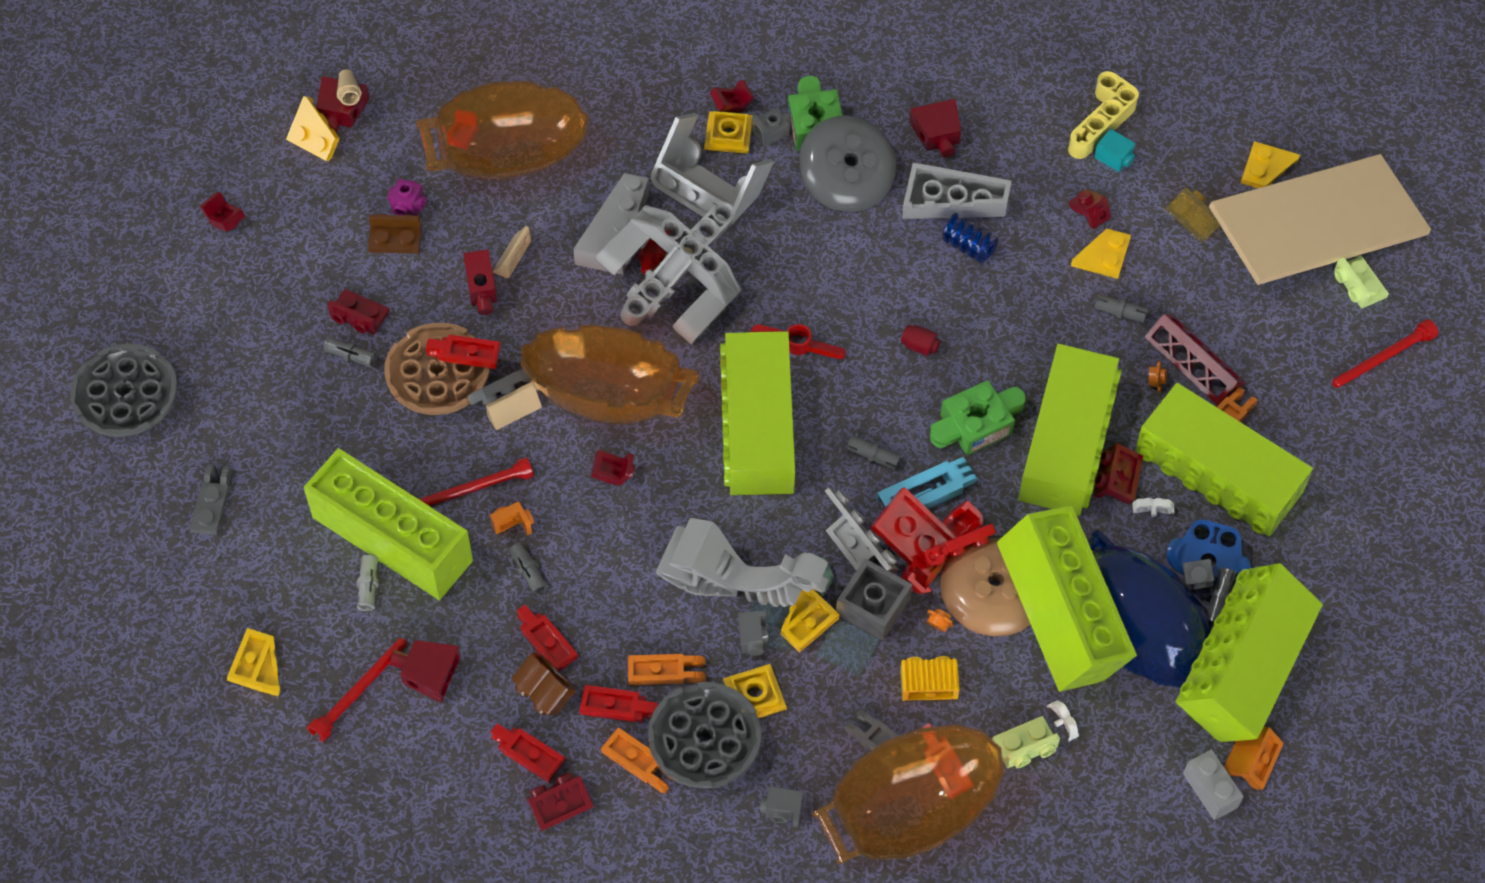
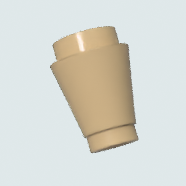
[337,69,362,106]

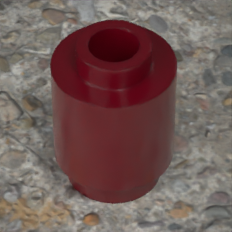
[901,324,941,357]

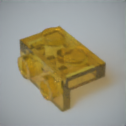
[1165,187,1220,243]

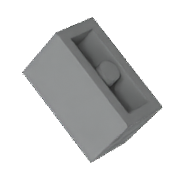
[1183,749,1243,820]

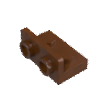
[368,214,422,254]

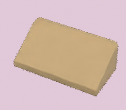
[492,226,531,278]
[486,382,542,430]

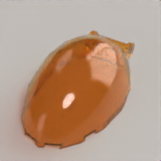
[416,81,589,181]
[521,325,700,425]
[812,725,1004,865]

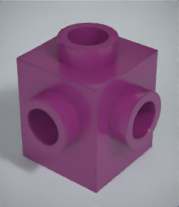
[388,178,426,216]

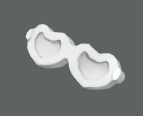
[1132,498,1175,517]
[1047,700,1079,742]

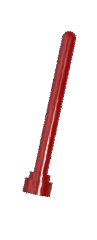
[1332,319,1439,388]
[419,457,534,506]
[307,638,407,742]

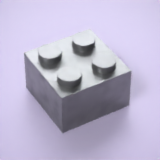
[836,559,913,641]

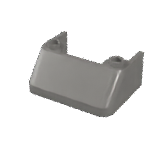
[651,113,774,226]

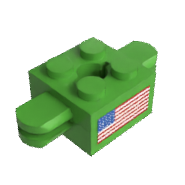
[788,76,843,151]
[930,380,1025,456]

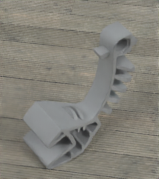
[656,518,829,607]

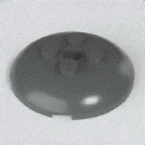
[799,116,896,212]
[70,344,178,437]
[648,682,761,789]

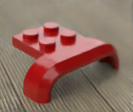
[870,487,983,594]

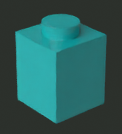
[1094,129,1136,172]

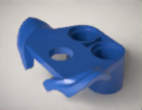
[1167,519,1251,586]

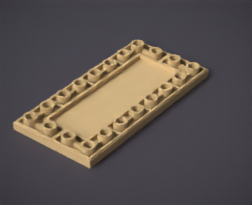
[1209,154,1431,285]

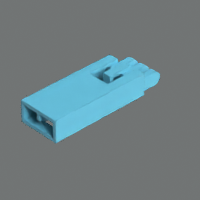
[877,457,978,509]

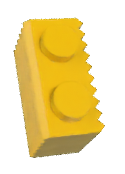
[900,656,960,701]

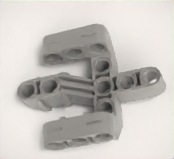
[595,201,741,345]

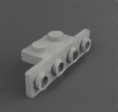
[825,487,899,574]

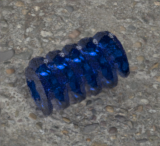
[942,212,999,263]

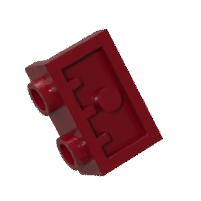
[327,289,390,335]
[1094,443,1143,505]
[525,772,594,831]

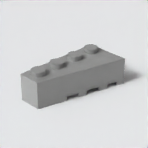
[902,163,1012,219]
[573,173,649,275]

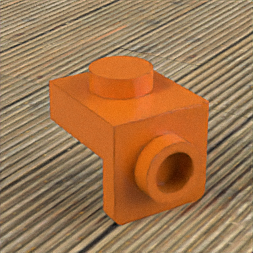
[490,502,534,536]

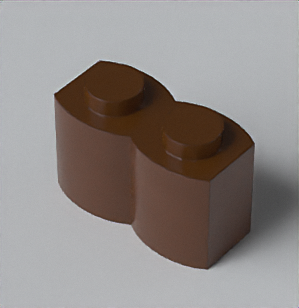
[511,653,577,716]

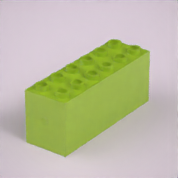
[720,332,795,495]
[1018,343,1122,516]
[1135,383,1313,537]
[304,448,473,601]
[997,505,1137,692]
[1175,563,1323,742]

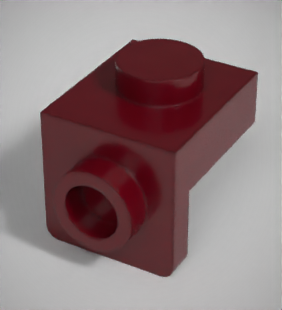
[710,80,754,113]
[1068,189,1111,229]
[200,192,245,232]
[591,450,635,486]

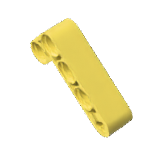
[1068,71,1139,159]

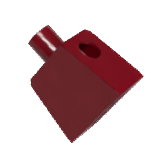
[316,76,370,133]
[909,99,961,158]
[463,249,497,315]
[390,640,461,703]

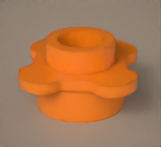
[1149,361,1167,392]
[926,609,953,632]

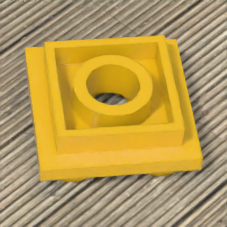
[704,111,753,154]
[723,664,787,718]

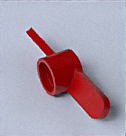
[751,324,846,359]

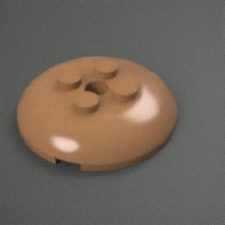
[384,323,490,415]
[940,538,1031,637]

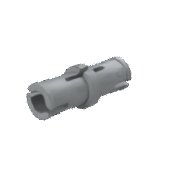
[356,555,379,611]

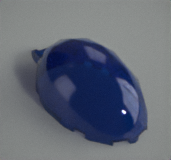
[1087,530,1211,688]

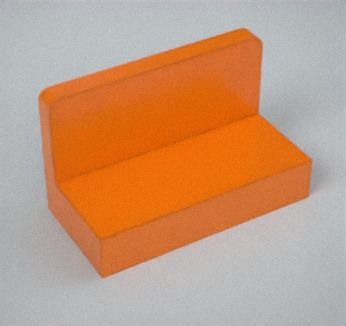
[1224,727,1284,790]

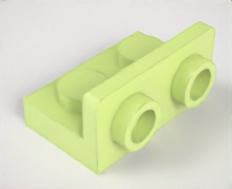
[1334,256,1389,309]
[992,716,1060,769]

